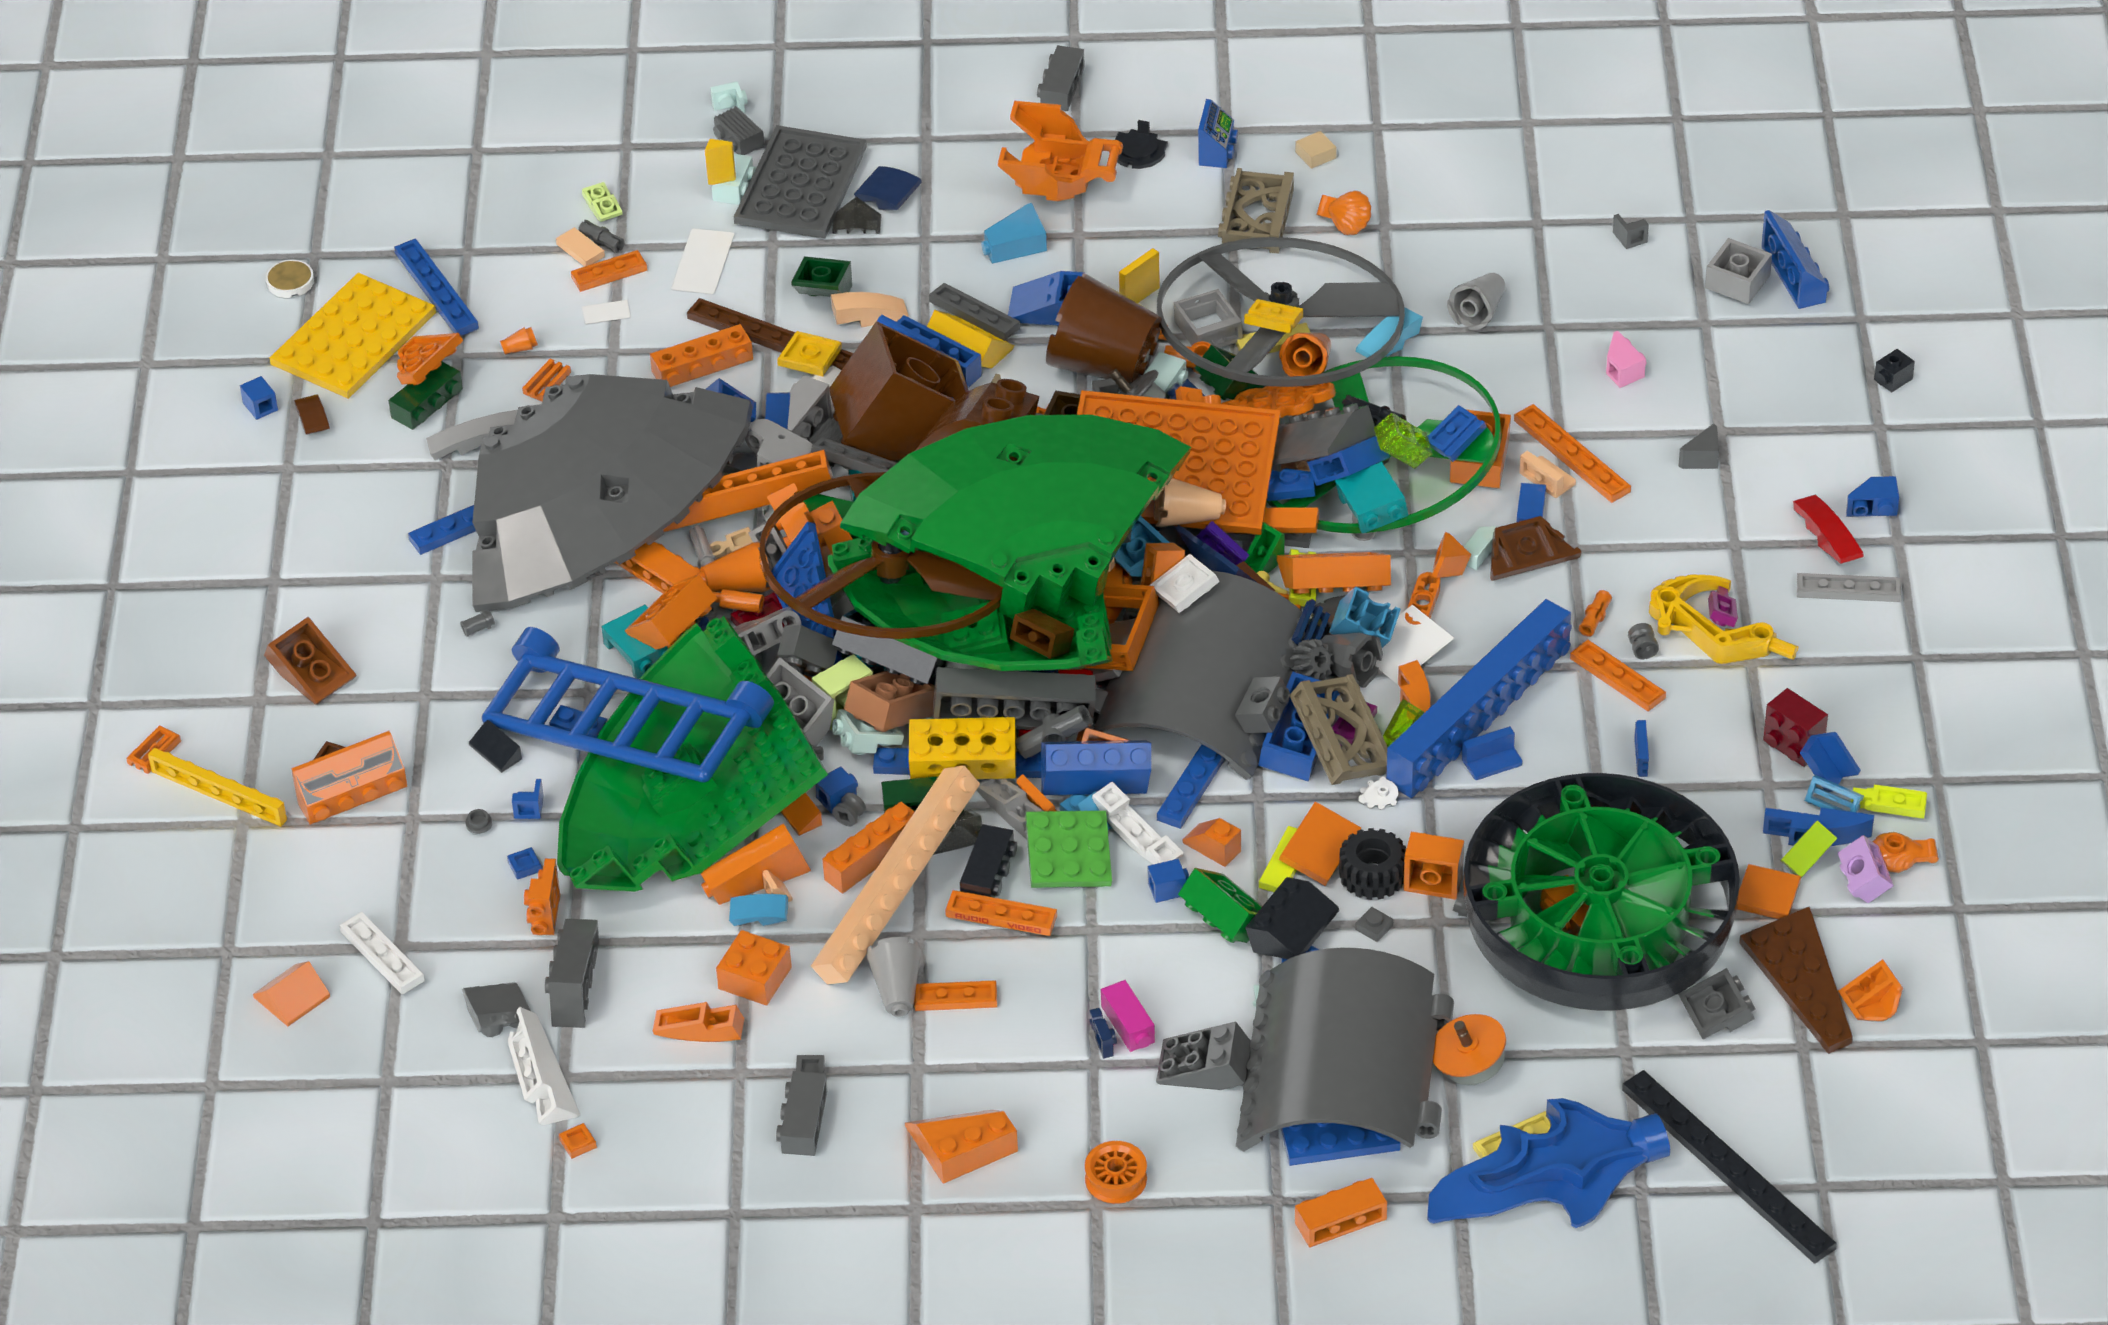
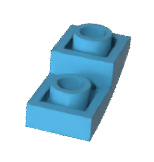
[729,894,788,926]

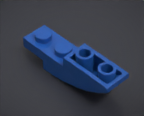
[1763,808,1874,846]

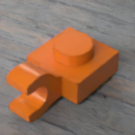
[1175,386,1221,404]

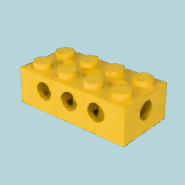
[909,717,1016,779]

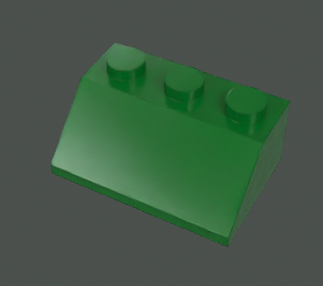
[1178,868,1262,943]

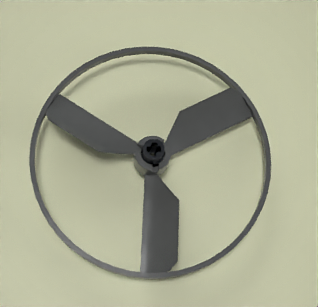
[1157,237,1405,387]

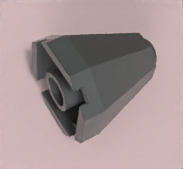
[1321,633,1383,688]

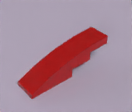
[1793,494,1864,564]

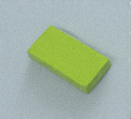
[1780,820,1837,878]

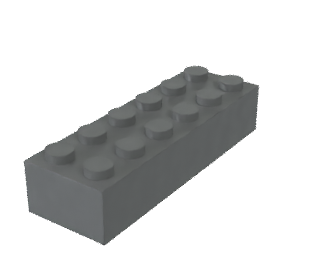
[933,667,1096,730]

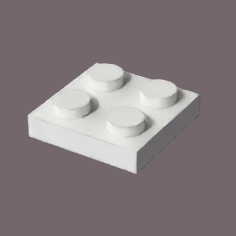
[1150,554,1220,613]

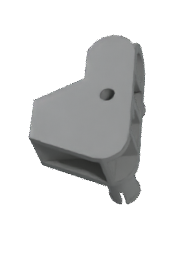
[745,419,813,467]
[734,607,801,657]

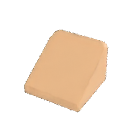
[763,870,793,902]

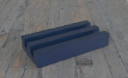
[1291,599,1331,645]

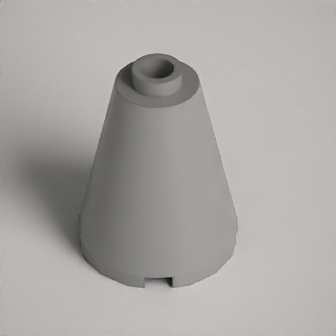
[1447,273,1505,330]
[866,937,921,1017]

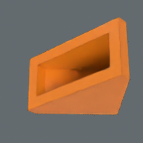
[1431,532,1471,578]

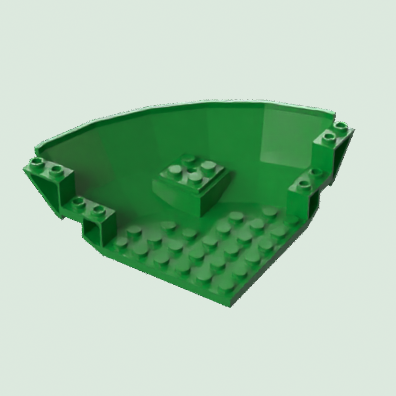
[827,536,1112,671]
[557,616,828,892]

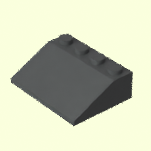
[1273,403,1377,465]

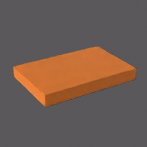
[1279,801,1361,886]

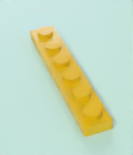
[148,748,287,827]

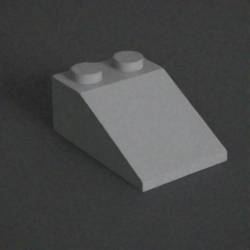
[787,375,832,440]

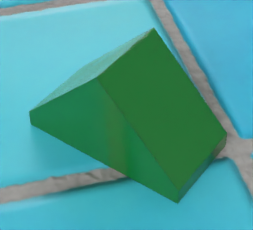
[1244,522,1285,573]

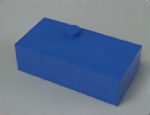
[1258,672,1340,782]

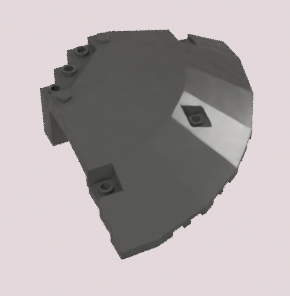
[472,374,753,612]

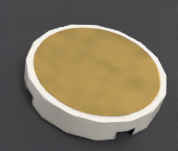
[266,259,314,298]

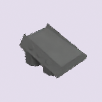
[462,982,531,1037]

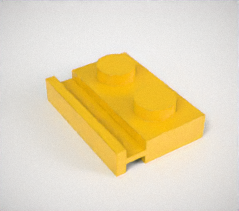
[1244,299,1303,333]

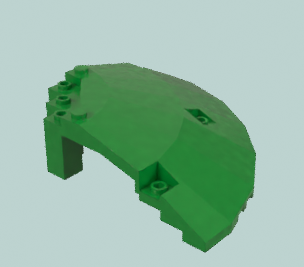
[840,415,1191,619]

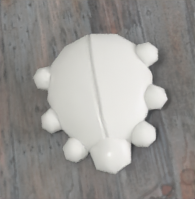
[1359,776,1398,810]

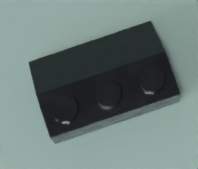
[1245,877,1339,959]

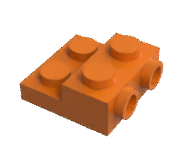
[524,858,561,935]

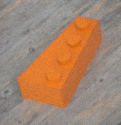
[767,483,833,578]

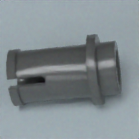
[460,610,495,637]

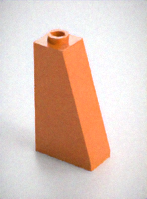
[701,823,811,905]

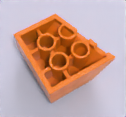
[905,1110,1018,1184]

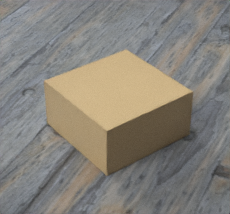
[1295,131,1336,169]

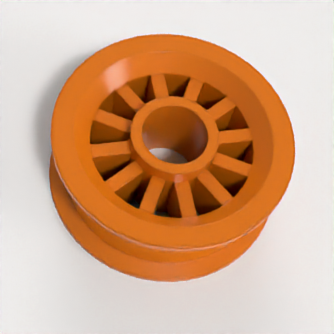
[1085,1141,1147,1204]

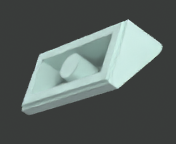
[1464,526,1500,570]

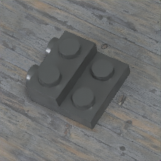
[1678,968,1756,1039]

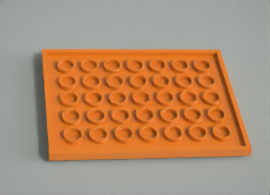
[1077,390,1281,535]

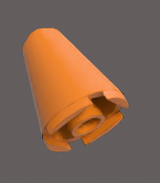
[1279,333,1331,377]
[697,541,770,592]

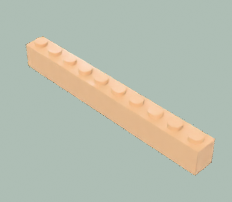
[811,766,980,984]

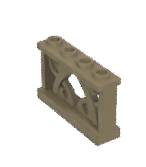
[1218,168,1294,254]
[1290,674,1388,785]

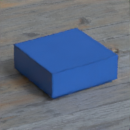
[507,847,542,880]

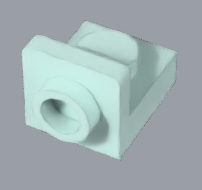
[710,82,748,113]

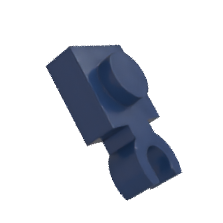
[1089,1008,1117,1059]

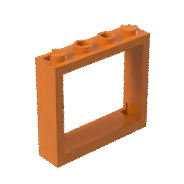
[1088,583,1159,671]

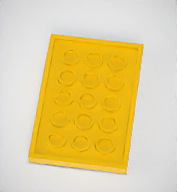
[269,272,436,399]

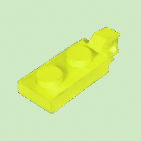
[1851,784,1927,819]

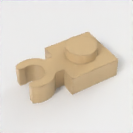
[710,526,753,559]

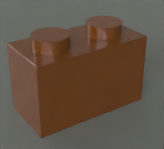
[1010,609,1075,659]

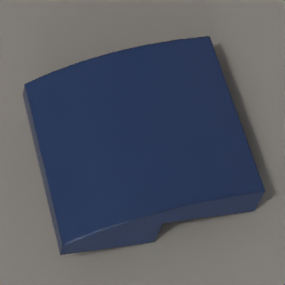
[854,166,922,210]

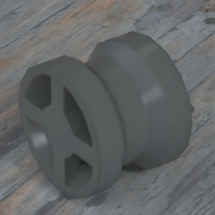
[833,793,866,827]

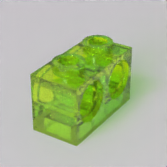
[1374,413,1433,469]

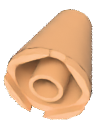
[1154,478,1226,527]

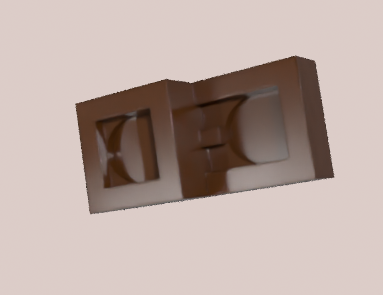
[294,394,330,434]

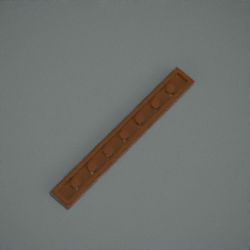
[687,298,854,370]

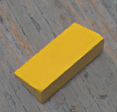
[705,139,736,185]

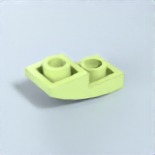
[582,182,623,222]

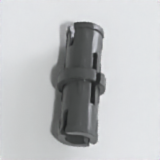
[579,220,625,253]

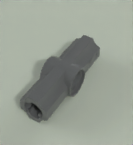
[1016,705,1093,759]

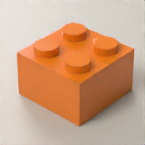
[1404,831,1464,900]
[716,930,792,1006]

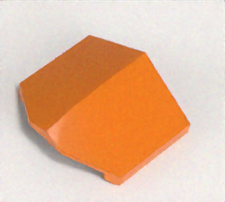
[1838,959,1903,1021]

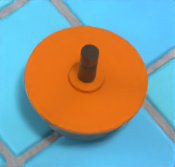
[1433,1014,1506,1085]

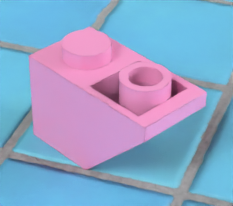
[1606,331,1647,388]

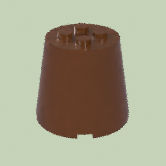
[1046,273,1162,384]

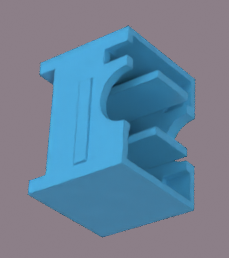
[1329,587,1401,648]

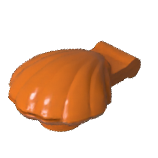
[1316,191,1371,235]
[1872,832,1939,873]

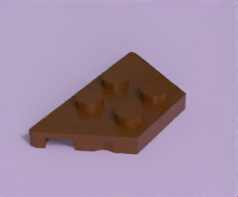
[1490,516,1582,581]

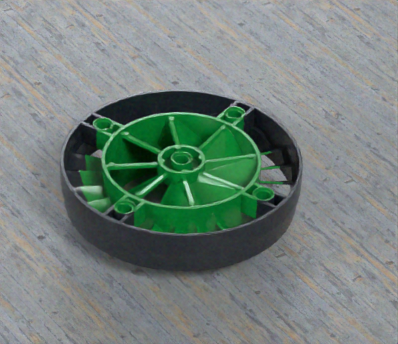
[1463,773,1740,1011]

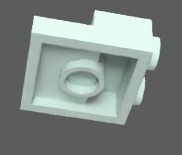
[832,709,904,755]

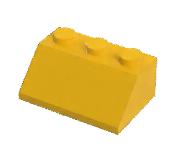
[927,310,1015,369]

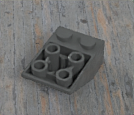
[1156,1021,1251,1090]

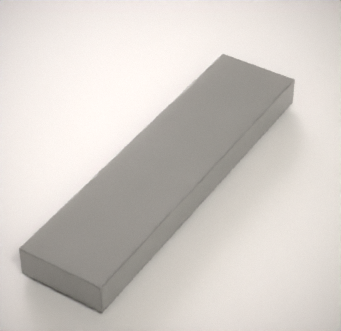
[1797,573,1901,602]

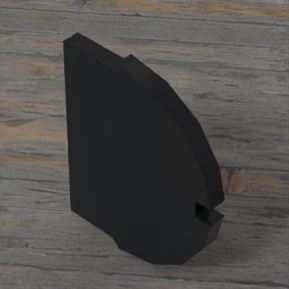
[1115,120,1168,169]

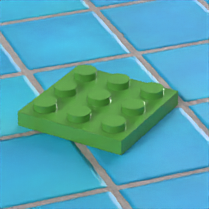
[1025,811,1112,888]

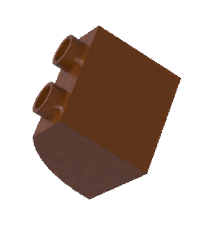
[830,321,969,461]
[915,379,1040,461]

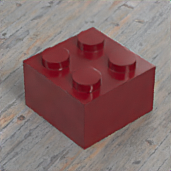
[1763,688,1828,767]

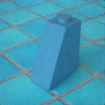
[981,203,1047,264]

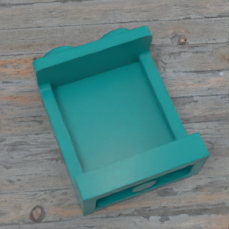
[1335,462,1408,534]
[601,604,669,679]

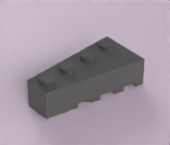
[545,919,599,1028]

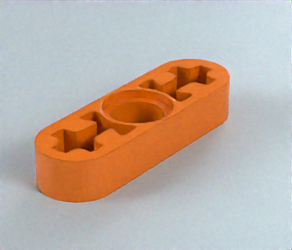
[1405,572,1440,625]

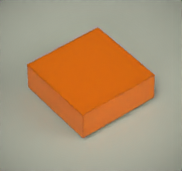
[559,1123,597,1159]

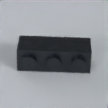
[959,824,1017,898]

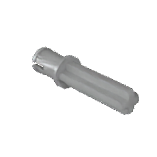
[689,525,717,569]

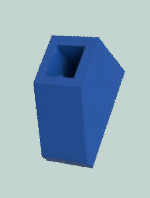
[1846,476,1899,517]

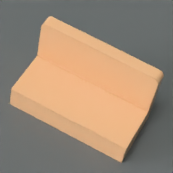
[1520,450,1576,498]

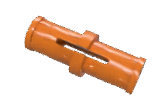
[1579,590,1612,636]

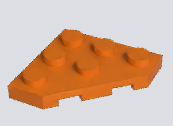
[397,333,463,385]

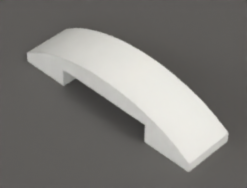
[1092,782,1184,864]

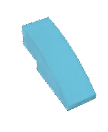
[1355,307,1423,358]

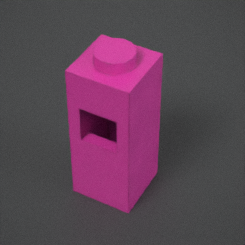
[1101,980,1155,1052]

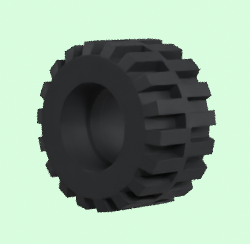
[1339,828,1406,900]

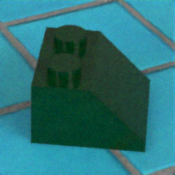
[791,256,852,297]
[1194,345,1265,400]

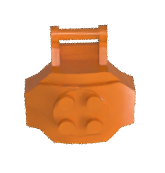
[998,101,1123,201]

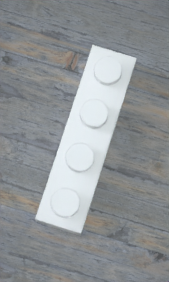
[340,912,425,995]

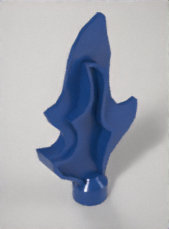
[1427,1098,1670,1228]

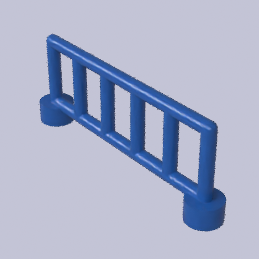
[481,627,774,782]

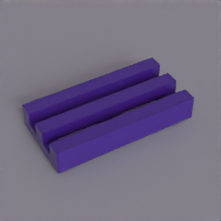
[1196,521,1249,565]

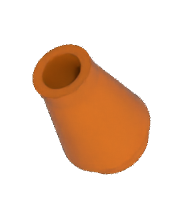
[500,327,538,355]

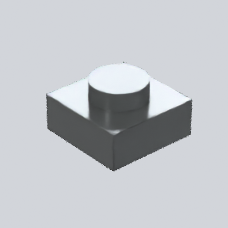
[1355,907,1393,942]

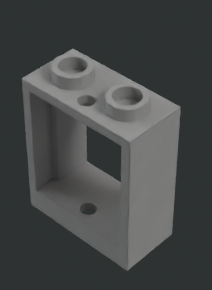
[1174,289,1243,348]

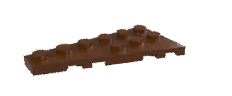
[1739,906,1853,1054]

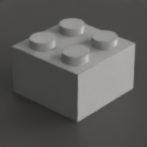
[1705,238,1772,304]

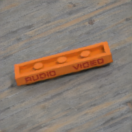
[945,890,1057,936]

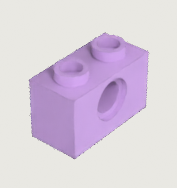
[1838,835,1894,903]

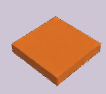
[1737,864,1801,919]

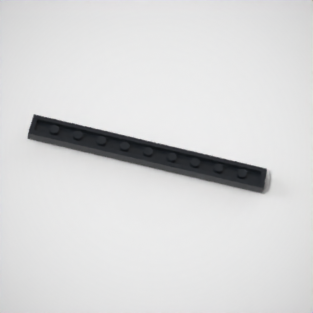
[1622,1070,1837,1264]

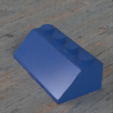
[1761,210,1829,309]
[1041,740,1151,795]

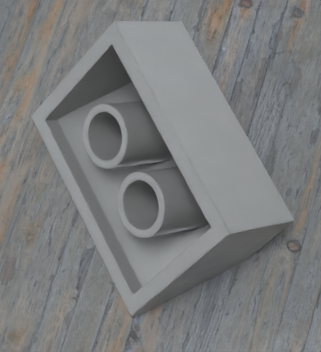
[766,657,834,747]

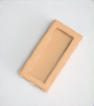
[556,227,605,267]

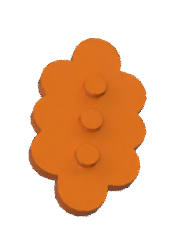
[1221,382,1336,418]

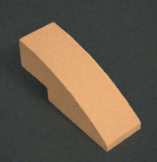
[831,292,909,327]

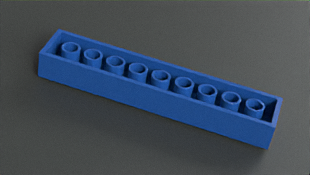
[1386,599,1572,799]

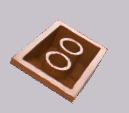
[264,617,357,705]

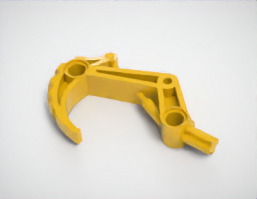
[1649,574,1799,664]

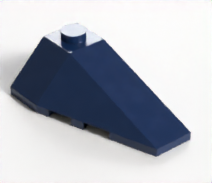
[1176,525,1256,582]

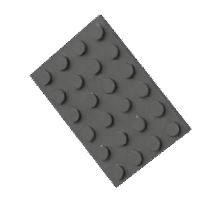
[734,125,867,239]

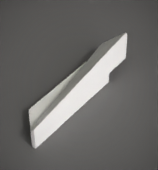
[508,1007,580,1125]

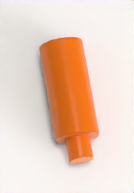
[713,589,764,613]

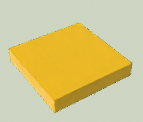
[1119,248,1160,303]
[777,331,842,377]

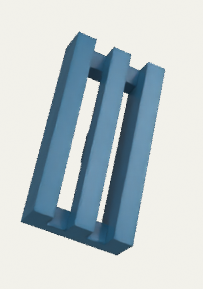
[1804,775,1864,812]

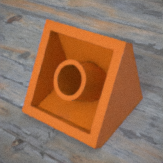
[253,961,330,1027]

